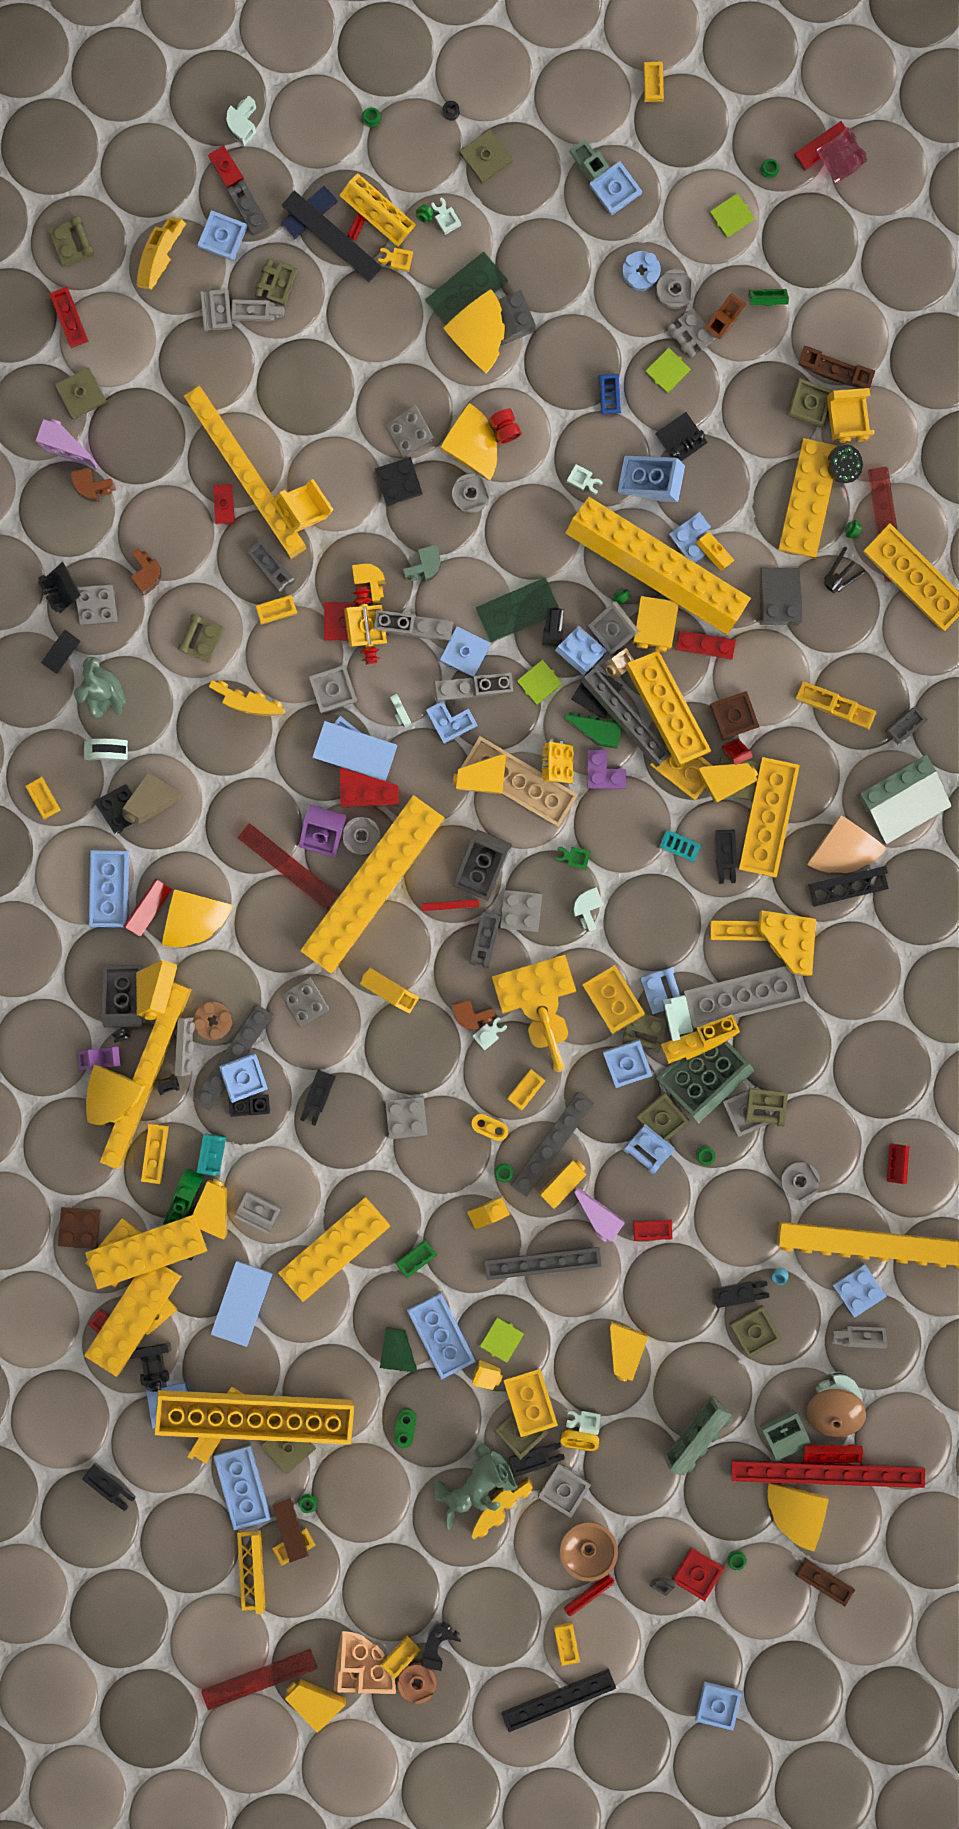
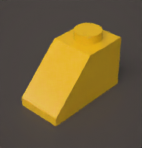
[467,1195,510,1229]
[472,1359,503,1390]

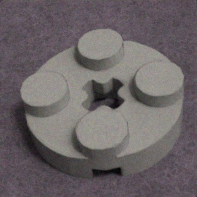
[656,269,695,309]
[452,474,490,513]
[343,817,381,856]
[780,1162,820,1201]

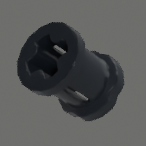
[156,1074,180,1095]

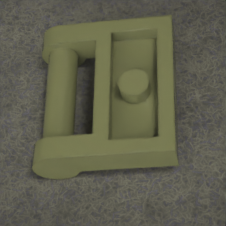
[49,217,94,267]
[178,614,224,663]
[622,1014,667,1053]
[745,1088,788,1127]

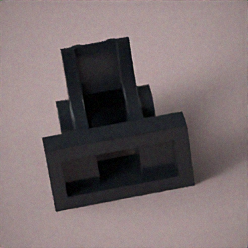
[130,1343,171,1392]
[421,1621,461,1671]

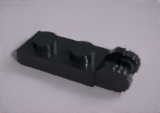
[715,829,737,884]
[300,1069,336,1126]
[713,1280,770,1308]
[508,1442,565,1477]
[82,1462,136,1511]

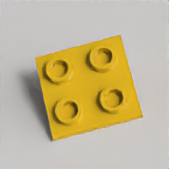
[542,742,574,784]

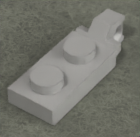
[231,300,285,322]
[832,1326,888,1348]

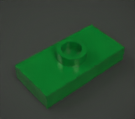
[748,289,789,307]
[395,1239,437,1279]

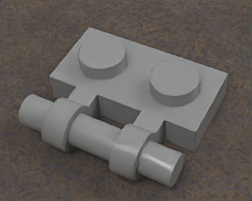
[667,308,716,358]

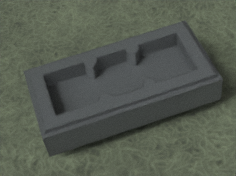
[886,705,928,745]

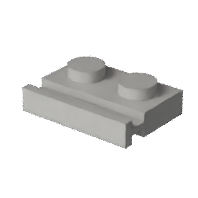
[201,289,233,332]
[234,1191,281,1234]

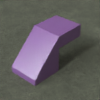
[77,1047,121,1070]

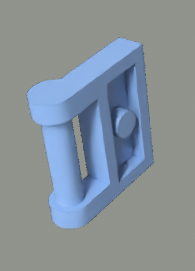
[640,967,680,1014]
[623,1124,675,1175]

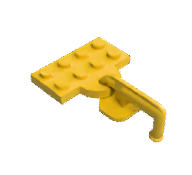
[492,955,576,1072]

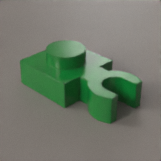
[555,847,590,870]

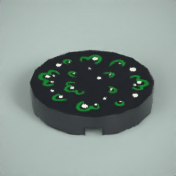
[827,444,863,483]

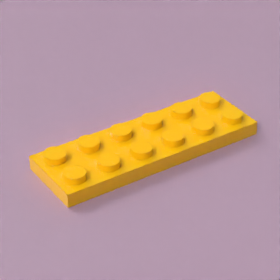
[778,438,837,559]
[862,524,959,632]
[625,651,711,767]
[738,757,800,878]
[278,1197,391,1302]
[85,1214,207,1289]
[84,1266,182,1377]

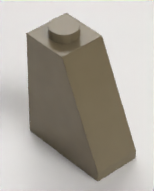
[122,773,181,825]

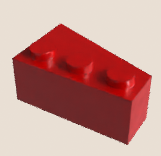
[340,768,399,808]

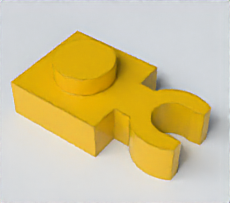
[378,248,413,272]

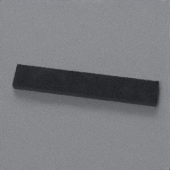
[282,190,382,282]
[502,1669,616,1732]

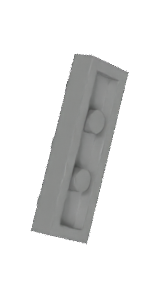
[175,1017,195,1076]

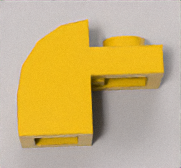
[352,564,386,604]

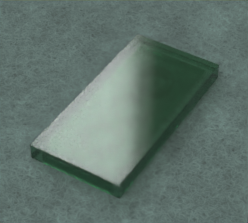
[425,251,508,325]
[476,577,559,643]

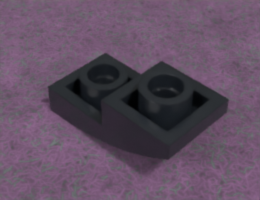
[41,630,81,674]
[228,1094,270,1117]

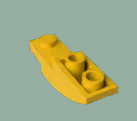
[137,217,186,290]
[209,680,285,716]
[661,1014,740,1064]
[472,1478,533,1539]

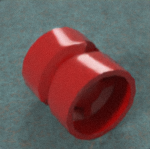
[489,408,522,444]

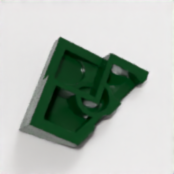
[380,1327,417,1372]

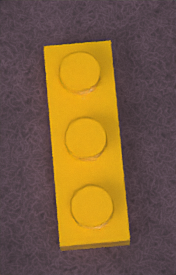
[710,921,767,941]
[141,1124,169,1184]

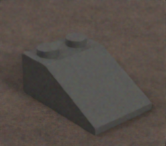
[498,290,536,346]
[760,567,802,625]
[453,829,512,901]
[101,965,143,1028]

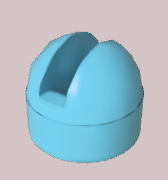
[772,1267,789,1285]

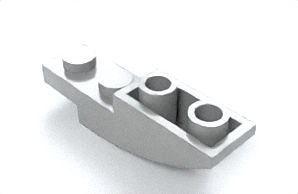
[374,610,454,641]
[434,673,514,702]

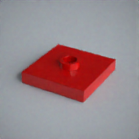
[324,602,359,641]
[671,1547,725,1601]

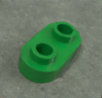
[394,1408,416,1448]

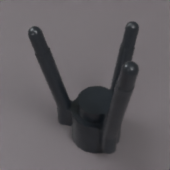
[824,547,865,593]

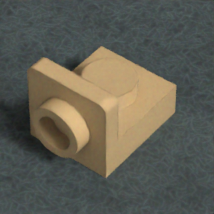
[602,648,634,679]

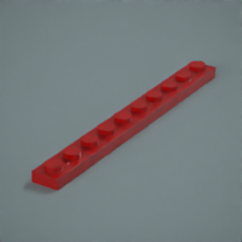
[731,1460,925,1488]

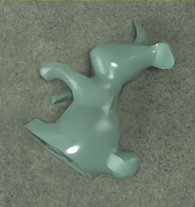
[74,657,126,719]
[434,1444,517,1530]

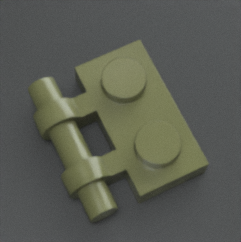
[255,259,298,306]

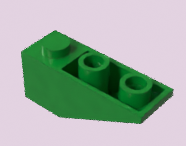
[564,712,621,749]
[163,1168,204,1225]

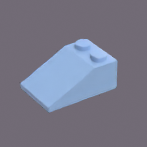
[618,456,685,502]

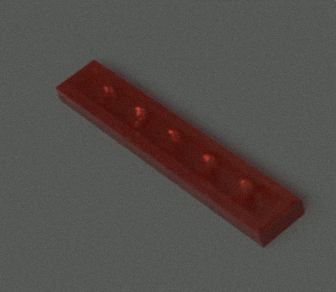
[868,467,898,583]
[238,823,339,909]
[201,1649,317,1710]

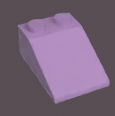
[36,419,98,469]
[573,1186,625,1242]

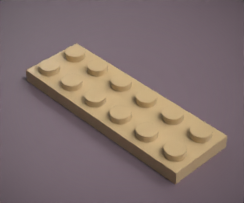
[461,736,578,828]

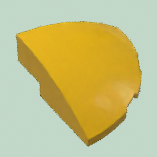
[443,289,505,373]
[440,403,497,481]
[162,889,233,947]
[86,1064,145,1126]
[767,1483,829,1551]

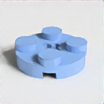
[622,251,661,291]

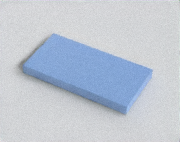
[313,721,398,781]
[89,850,130,927]
[211,1261,273,1347]
[407,1292,476,1380]
[213,1444,271,1530]

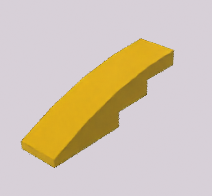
[796,681,877,730]

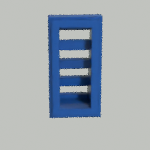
[598,374,621,414]

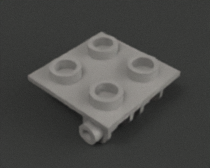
[386,405,434,458]
[76,584,118,625]
[282,977,330,1028]

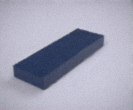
[282,186,337,239]

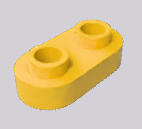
[472,1113,508,1141]
[560,1429,599,1451]

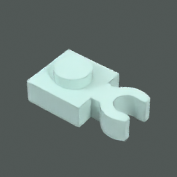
[431,197,461,235]
[567,464,603,495]
[390,694,412,728]
[472,1017,507,1050]
[566,1411,601,1435]

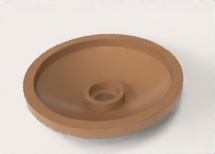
[807,1389,866,1437]
[560,1522,618,1581]

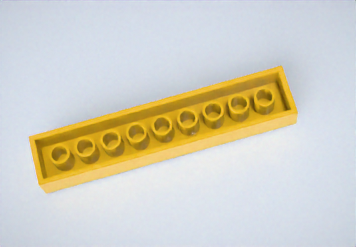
[565,497,751,635]
[300,795,445,974]
[155,1390,354,1444]

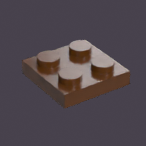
[710,691,760,740]
[58,1207,101,1249]

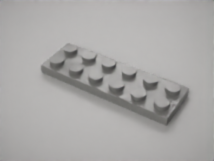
[683,966,805,1028]

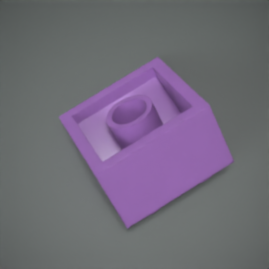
[299,805,347,858]

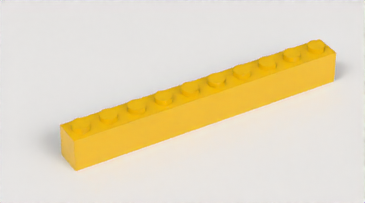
[184,385,307,559]
[100,982,192,1169]
[777,1221,959,1269]

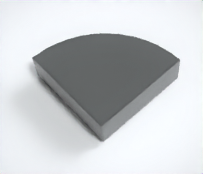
[650,1578,677,1596]

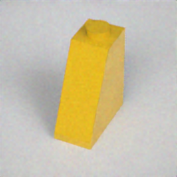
[453,754,506,795]
[696,763,758,804]
[136,960,177,1020]
[360,967,419,1014]
[539,1159,586,1209]
[193,1179,228,1240]
[609,1321,648,1382]
[285,1679,346,1733]

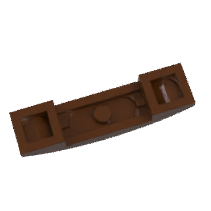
[798,345,875,389]

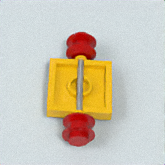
[344,586,387,665]

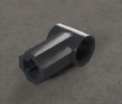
[542,607,564,646]

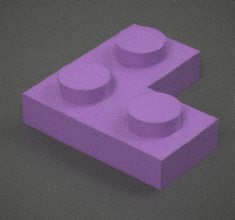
[587,750,626,789]

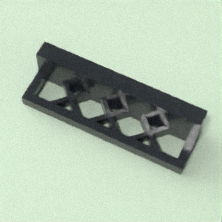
[808,866,889,907]

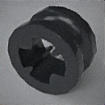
[442,101,460,121]
[111,1028,131,1043]

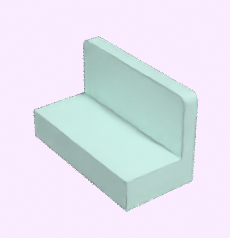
[663,995,693,1041]

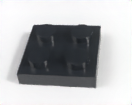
[375,457,423,506]

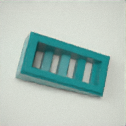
[658,830,701,863]

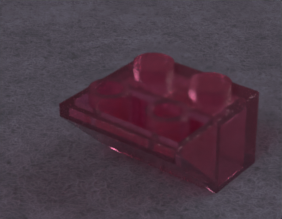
[817,128,868,183]

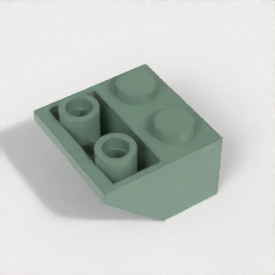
[759,1409,811,1461]

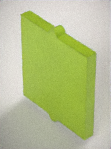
[710,193,755,238]
[645,348,691,394]
[517,659,563,705]
[480,1317,524,1363]

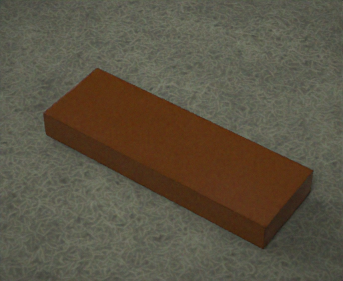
[272,1499,309,1563]
[795,1558,855,1607]

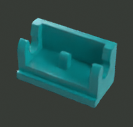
[197,1133,226,1176]

